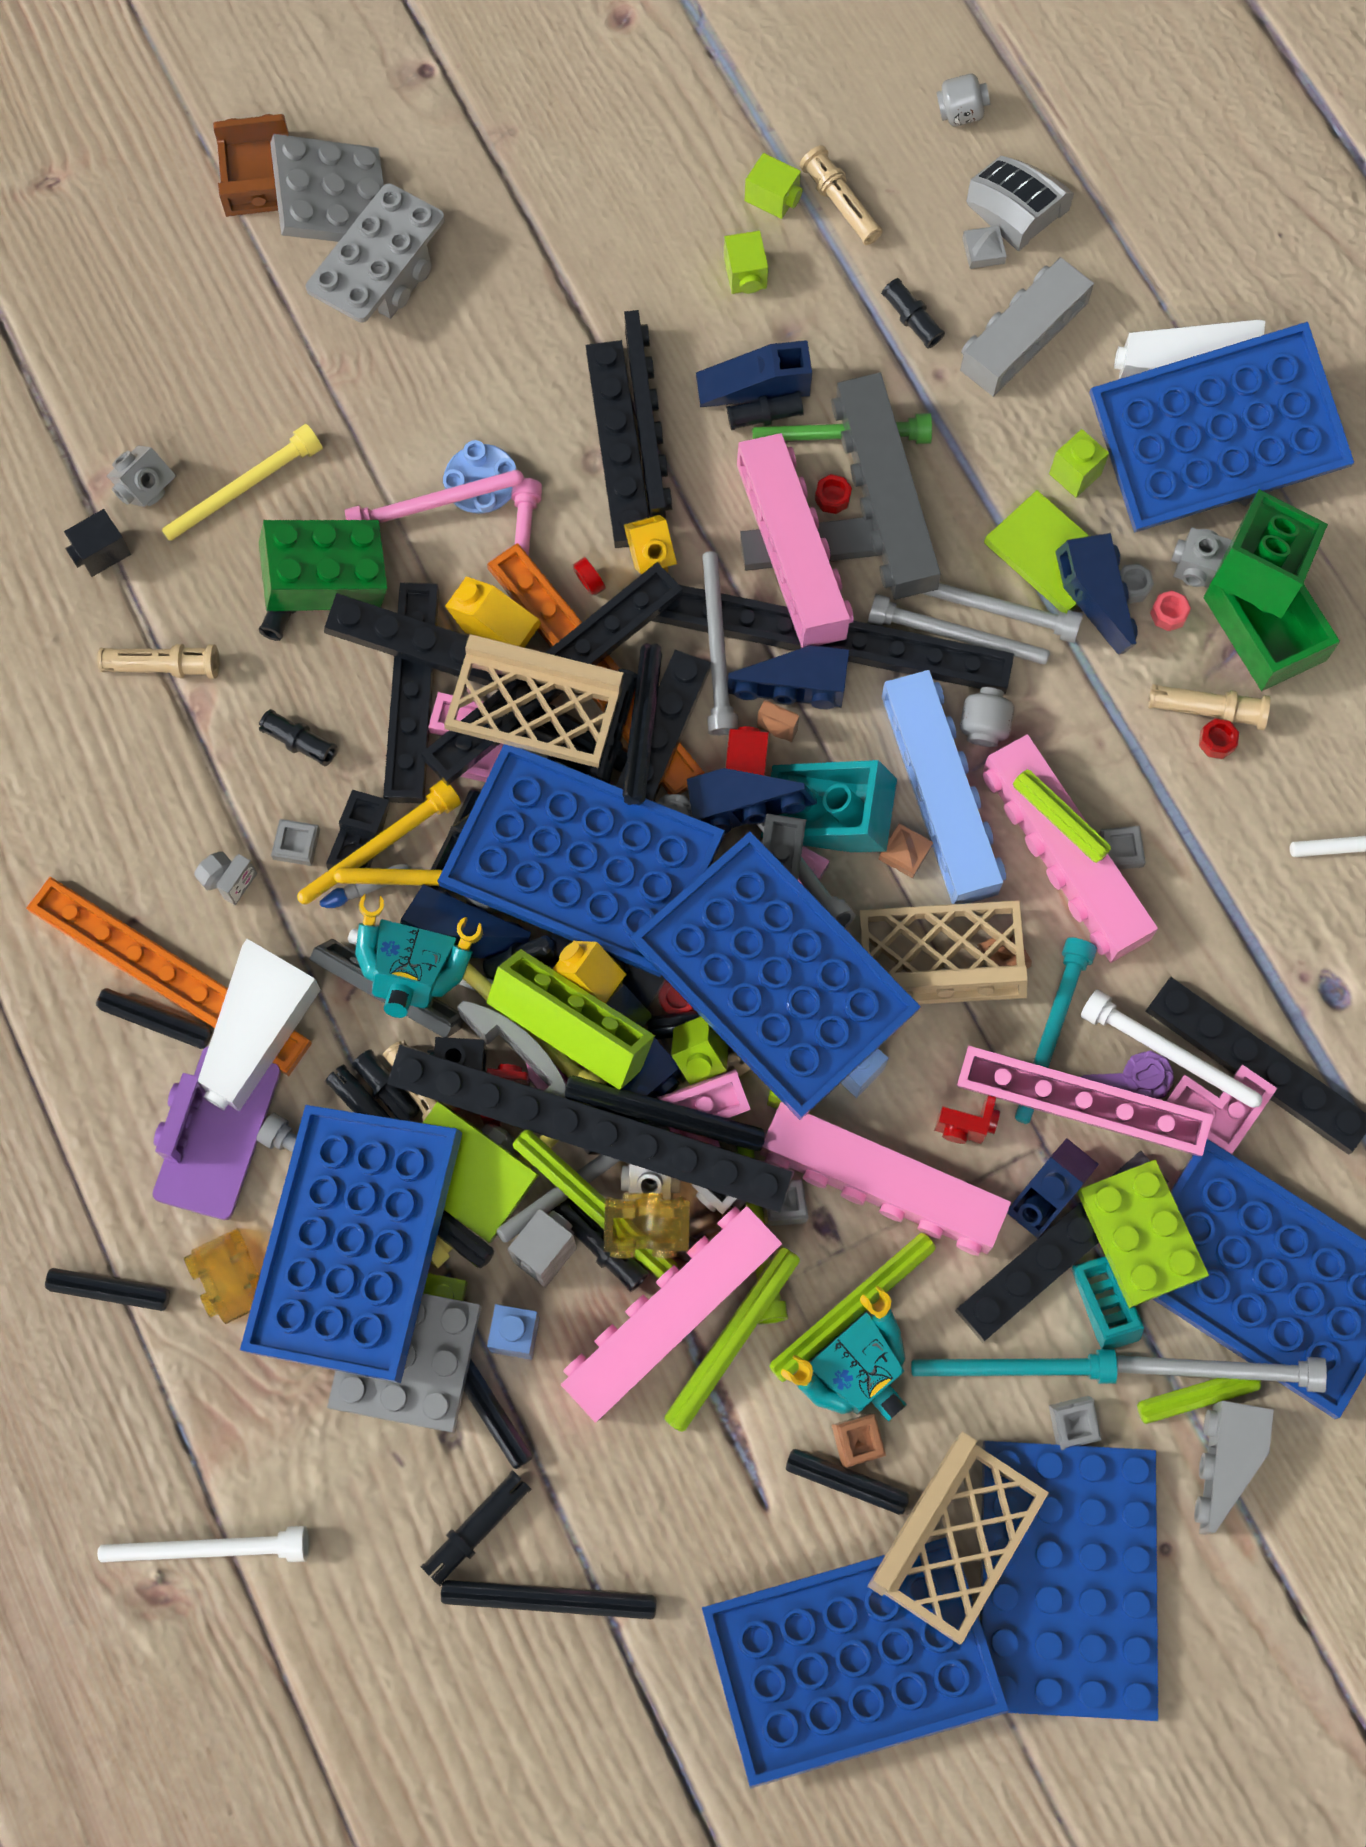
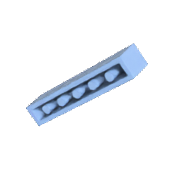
[882,670,1006,904]

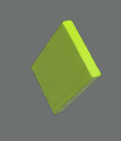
[984,490,1089,613]
[423,1101,540,1243]

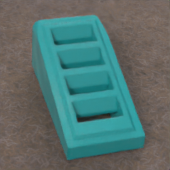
[1071,1256,1144,1349]

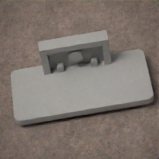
[306,184,445,323]

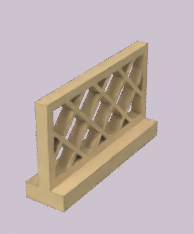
[444,634,623,768]
[860,900,1028,1004]
[867,1431,1049,1645]

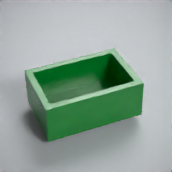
[258,520,388,611]
[1203,581,1340,692]

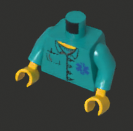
[355,894,483,1018]
[781,1286,907,1421]

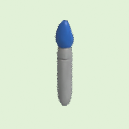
[320,864,411,908]

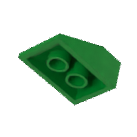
[1211,489,1328,619]

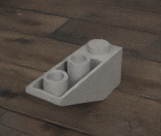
[1194,1401,1274,1535]

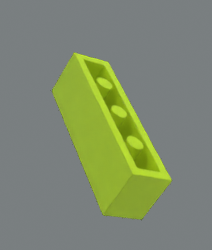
[486,949,655,1090]

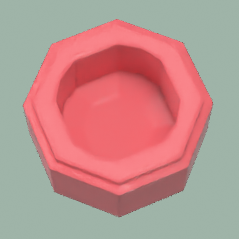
[1150,590,1191,631]

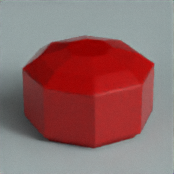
[815,474,852,514]
[1199,718,1239,759]

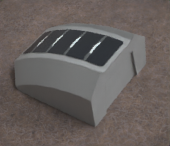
[966,156,1074,252]

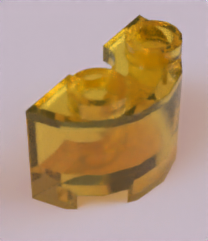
[604,1192,690,1258]
[184,1228,260,1324]

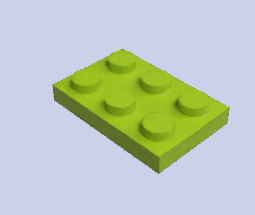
[1077,1159,1209,1309]

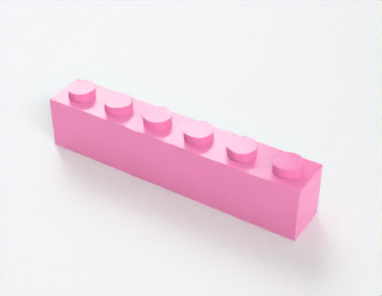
[737,433,853,648]
[983,734,1158,963]
[957,1046,1214,1156]
[760,1102,1011,1256]
[560,1206,783,1423]

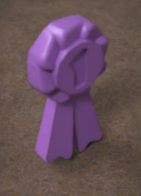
[1081,1050,1174,1099]

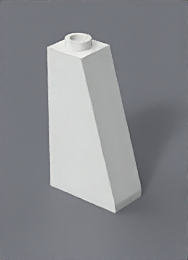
[1114,320,1265,379]
[198,939,321,1111]

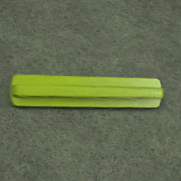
[1013,769,1111,863]
[1137,1378,1261,1424]

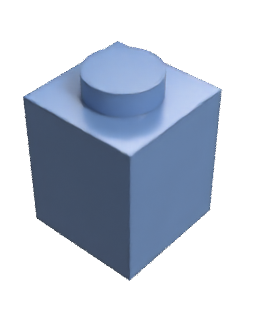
[487,1304,540,1360]

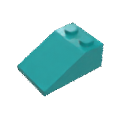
[761,760,897,853]

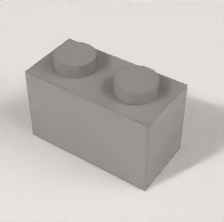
[508,1209,577,1288]

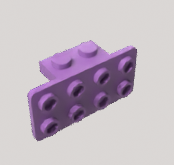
[152,1046,281,1221]

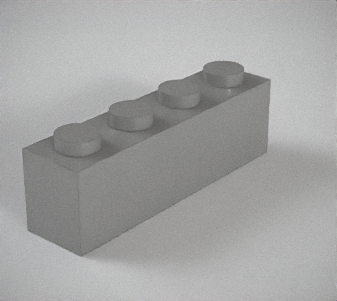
[960,257,1094,397]

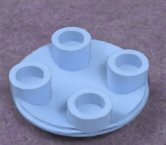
[443,440,517,514]

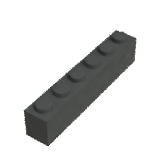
[831,372,941,600]

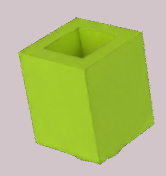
[744,153,803,219]
[724,231,768,294]
[1049,429,1109,498]
[671,1017,728,1085]

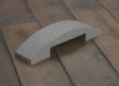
[457,1001,566,1097]

